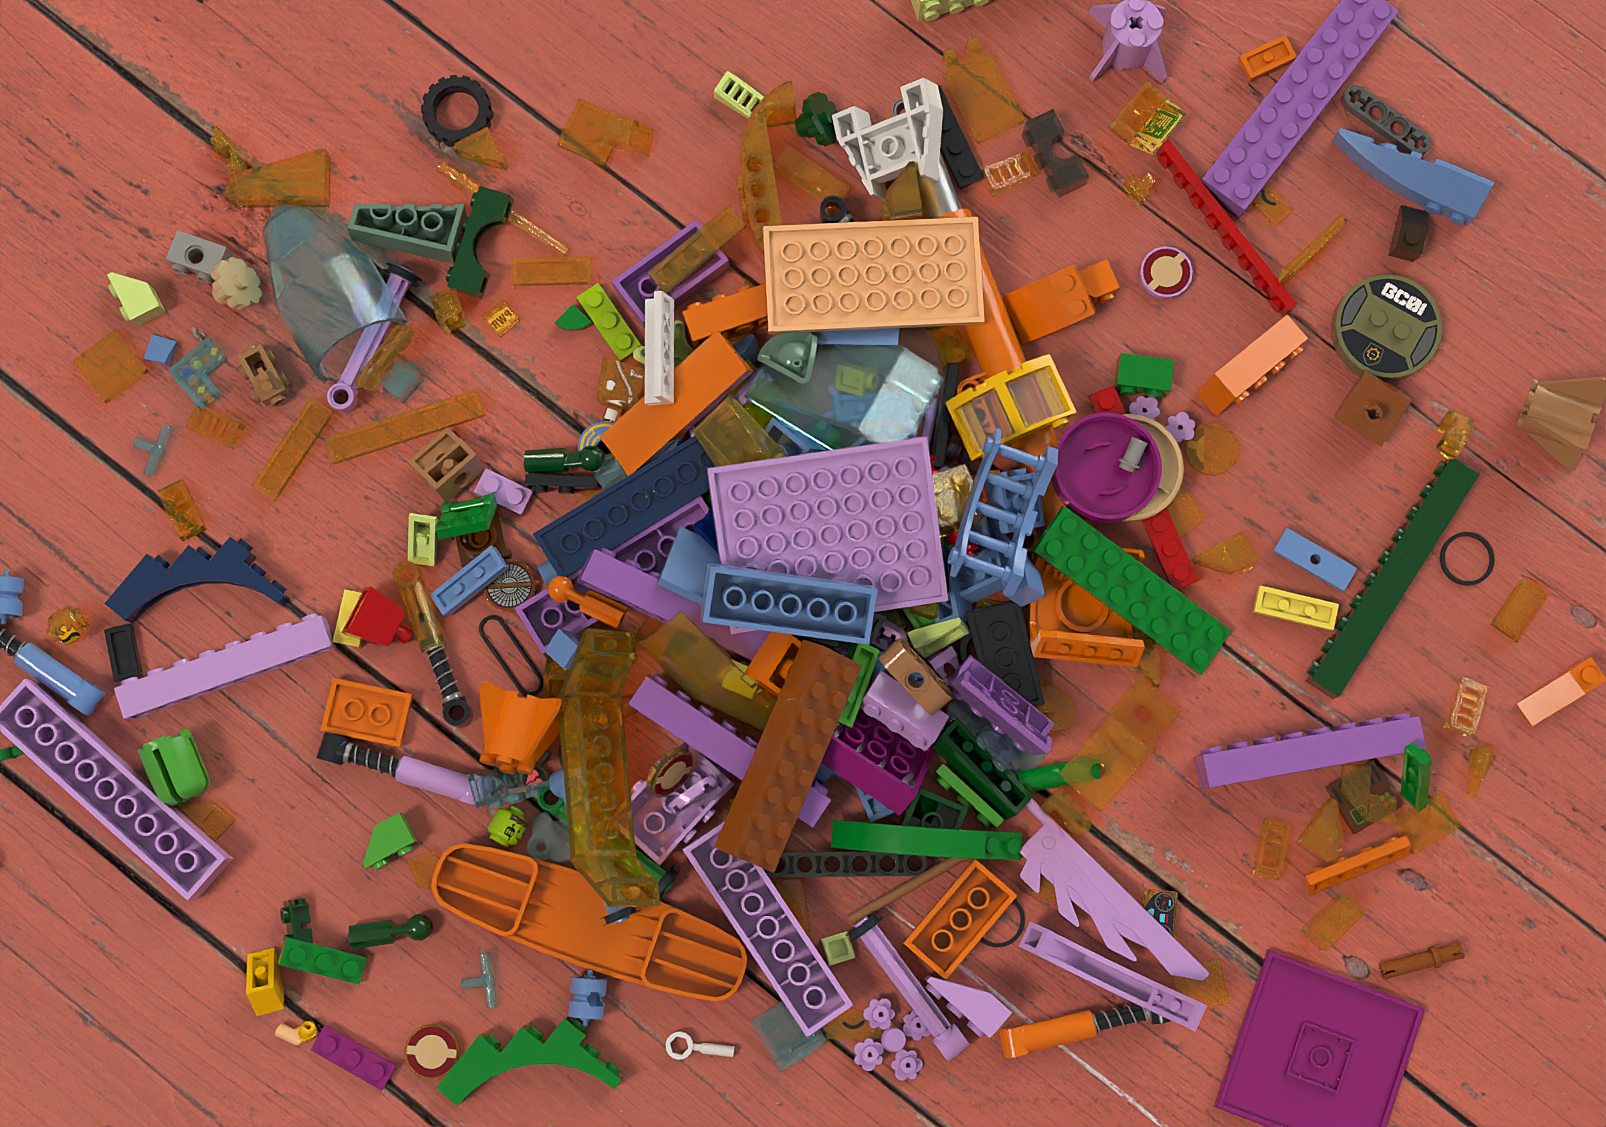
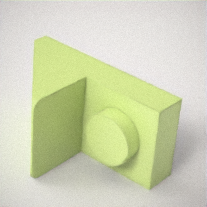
[408,513,439,566]

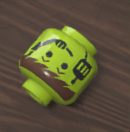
[487,805,528,848]

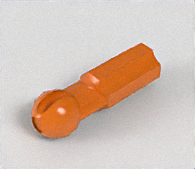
[547,576,628,629]

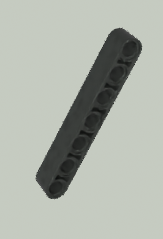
[762,851,927,878]

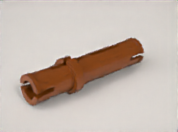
[1378,941,1465,980]

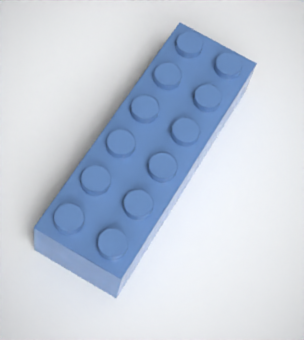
[700,563,878,645]

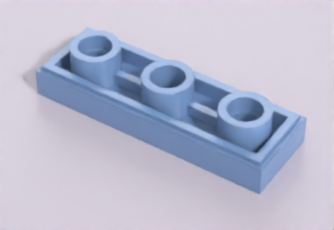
[1272,528,1357,592]

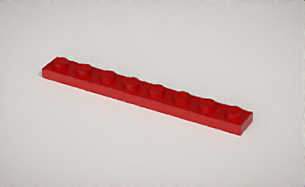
[1156,139,1297,317]
[1088,385,1198,590]

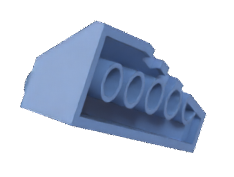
[1332,128,1494,226]

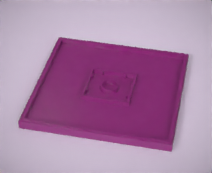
[1214,949,1425,1127]

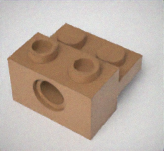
[407,427,485,503]

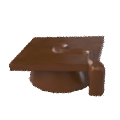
[455,511,512,567]

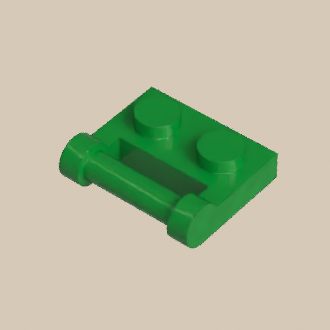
[435,493,497,539]

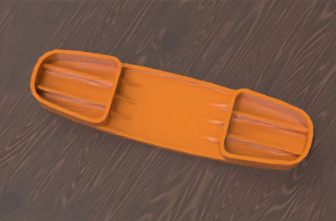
[431,843,747,1002]

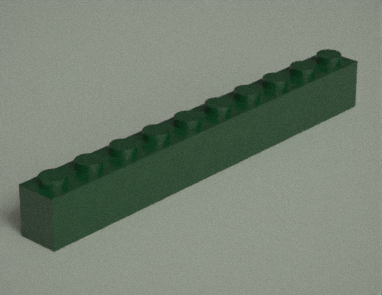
[1305,457,1480,699]

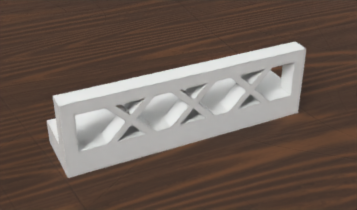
[645,291,674,406]

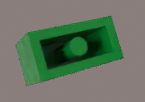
[1114,353,1174,399]

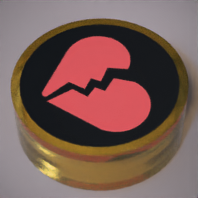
[521,766,549,794]

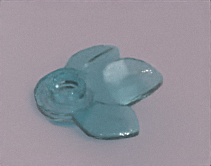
[527,811,578,862]

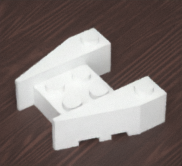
[832,78,943,201]

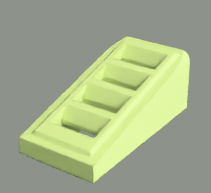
[714,71,772,125]
[907,617,970,658]

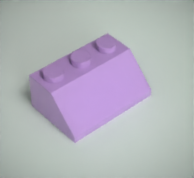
[860,671,949,751]

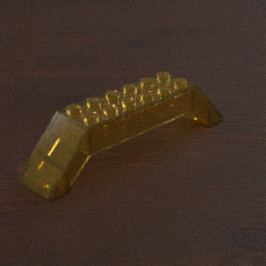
[558,628,660,907]

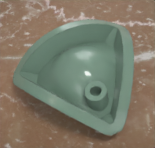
[757,331,817,384]

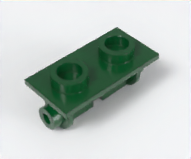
[280,898,313,943]

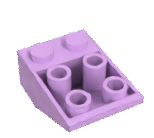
[924,975,1012,1038]

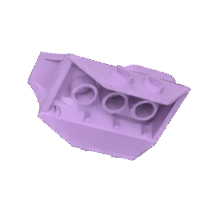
[612,742,734,865]

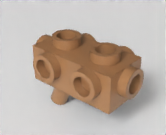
[237,344,291,407]

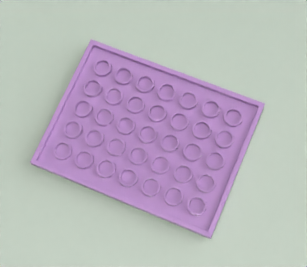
[707,436,948,634]

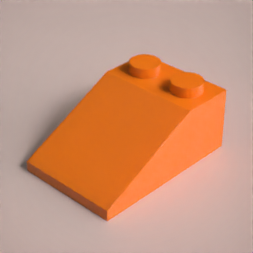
[1001,263,1096,344]
[744,632,802,697]

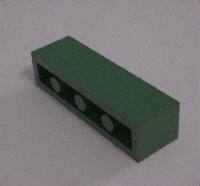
[931,718,1033,821]

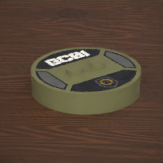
[1331,274,1442,382]

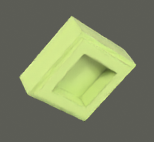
[821,931,855,966]

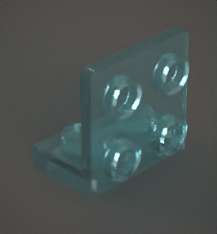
[467,768,550,810]
[751,1001,828,1072]

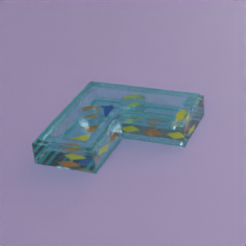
[168,337,227,410]

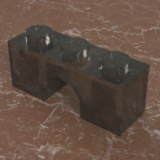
[1022,109,1089,198]

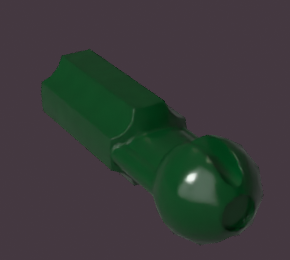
[523,445,604,474]
[348,914,433,949]

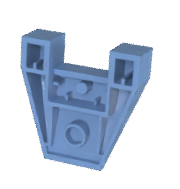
[932,503,1045,629]

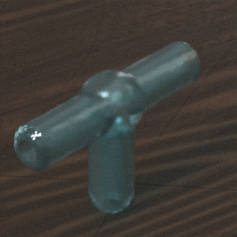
[132,425,173,477]
[460,952,498,1009]

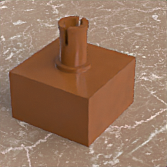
[1335,369,1411,446]

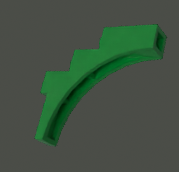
[436,1016,623,1106]

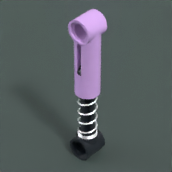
[316,732,492,808]

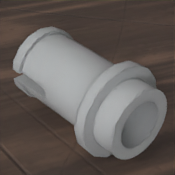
[1119,437,1148,473]

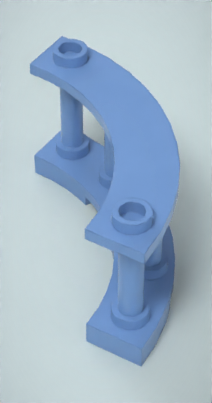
[948,428,1058,597]

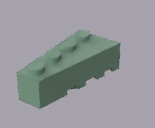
[347,204,467,264]

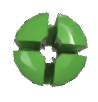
[137,729,210,806]

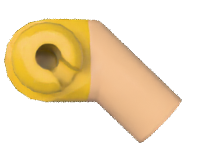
[275,1021,317,1046]

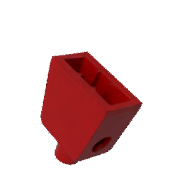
[341,586,412,647]

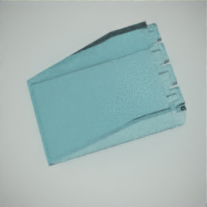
[744,330,944,450]

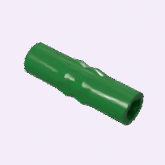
[1016,756,1101,792]

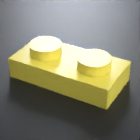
[333,589,363,648]

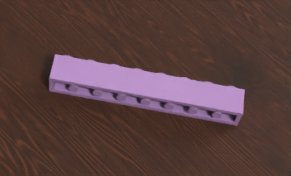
[114,614,337,721]

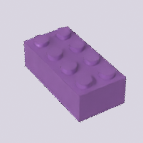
[612,219,730,329]

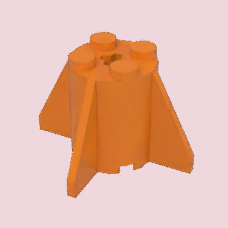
[479,681,566,775]

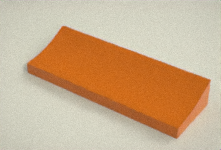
[600,330,754,476]

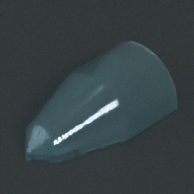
[262,204,408,382]

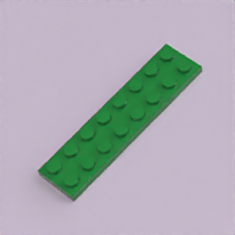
[1031,506,1231,675]

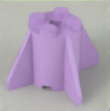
[1089,0,1167,83]

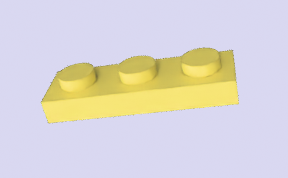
[1252,585,1339,631]

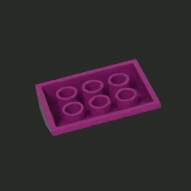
[820,707,935,815]

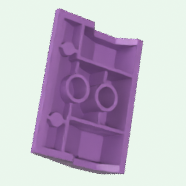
[947,655,1054,755]

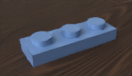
[430,546,509,617]

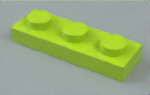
[576,283,642,363]

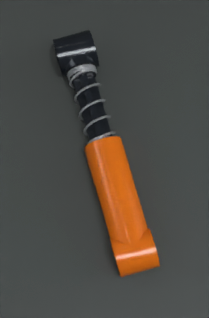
[998,1004,1171,1058]

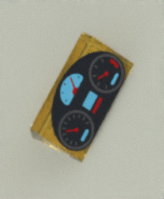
[1142,888,1178,937]

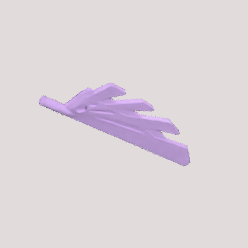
[1019,799,1209,981]

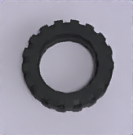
[421,75,493,148]

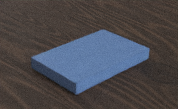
[657,526,720,606]

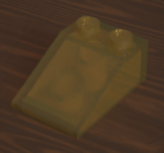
[693,394,786,467]

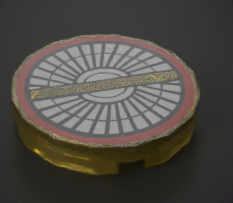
[483,559,537,613]

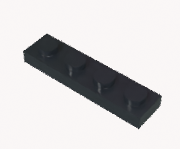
[938,85,984,190]

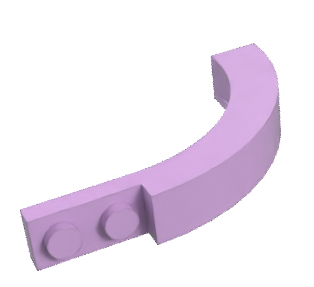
[1019,921,1207,1032]

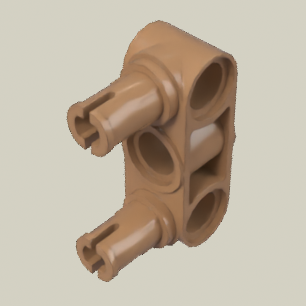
[879,638,954,716]

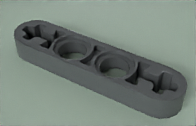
[1341,85,1431,156]

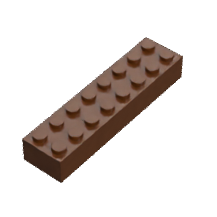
[714,640,862,873]

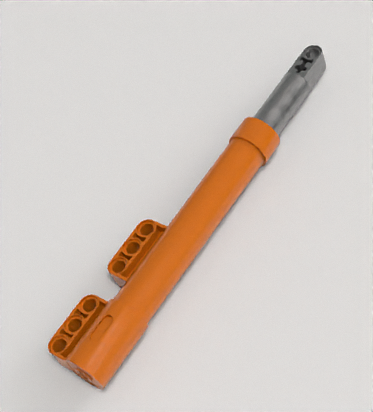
[892,98,1094,553]

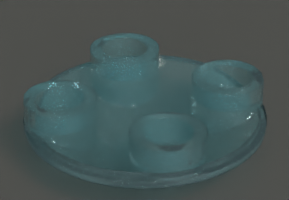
[976,726,1020,772]

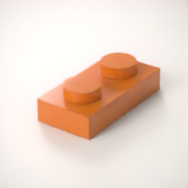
[1237,35,1297,82]

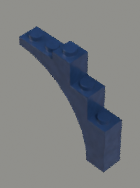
[104,537,291,623]

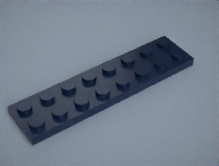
[533,422,743,577]

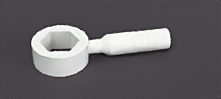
[666,1031,735,1060]

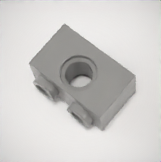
[166,230,233,283]

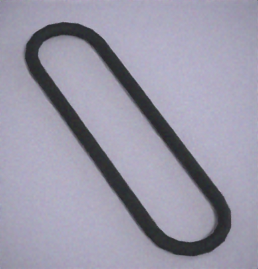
[479,615,543,696]

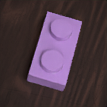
[474,468,534,516]

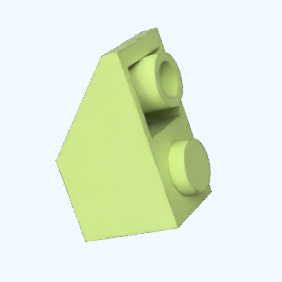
[107,272,166,326]

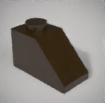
[1388,205,1428,262]

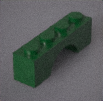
[446,186,514,299]

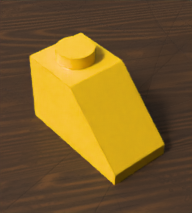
[246,948,284,1016]

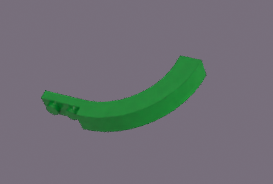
[831,820,1022,860]

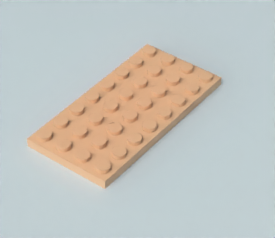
[763,217,985,334]

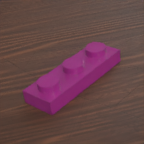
[311,1025,398,1091]

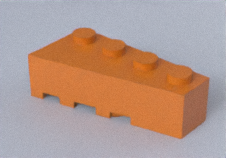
[1196,315,1308,417]

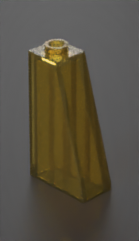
[226,149,331,208]

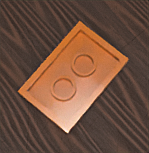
[320,678,414,748]

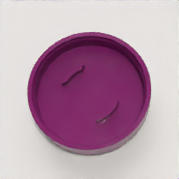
[1051,412,1162,523]

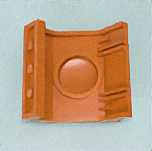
[1026,548,1145,668]

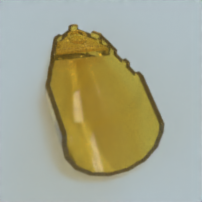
[635,610,778,733]

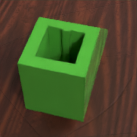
[363,813,419,871]

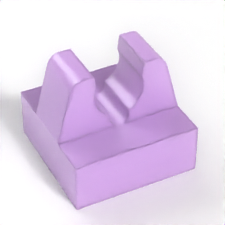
[924,645,959,678]

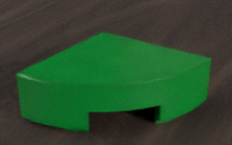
[555,304,592,331]

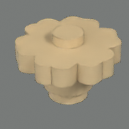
[211,257,262,311]

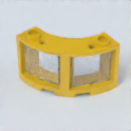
[946,354,1077,461]

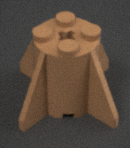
[1515,377,1606,471]

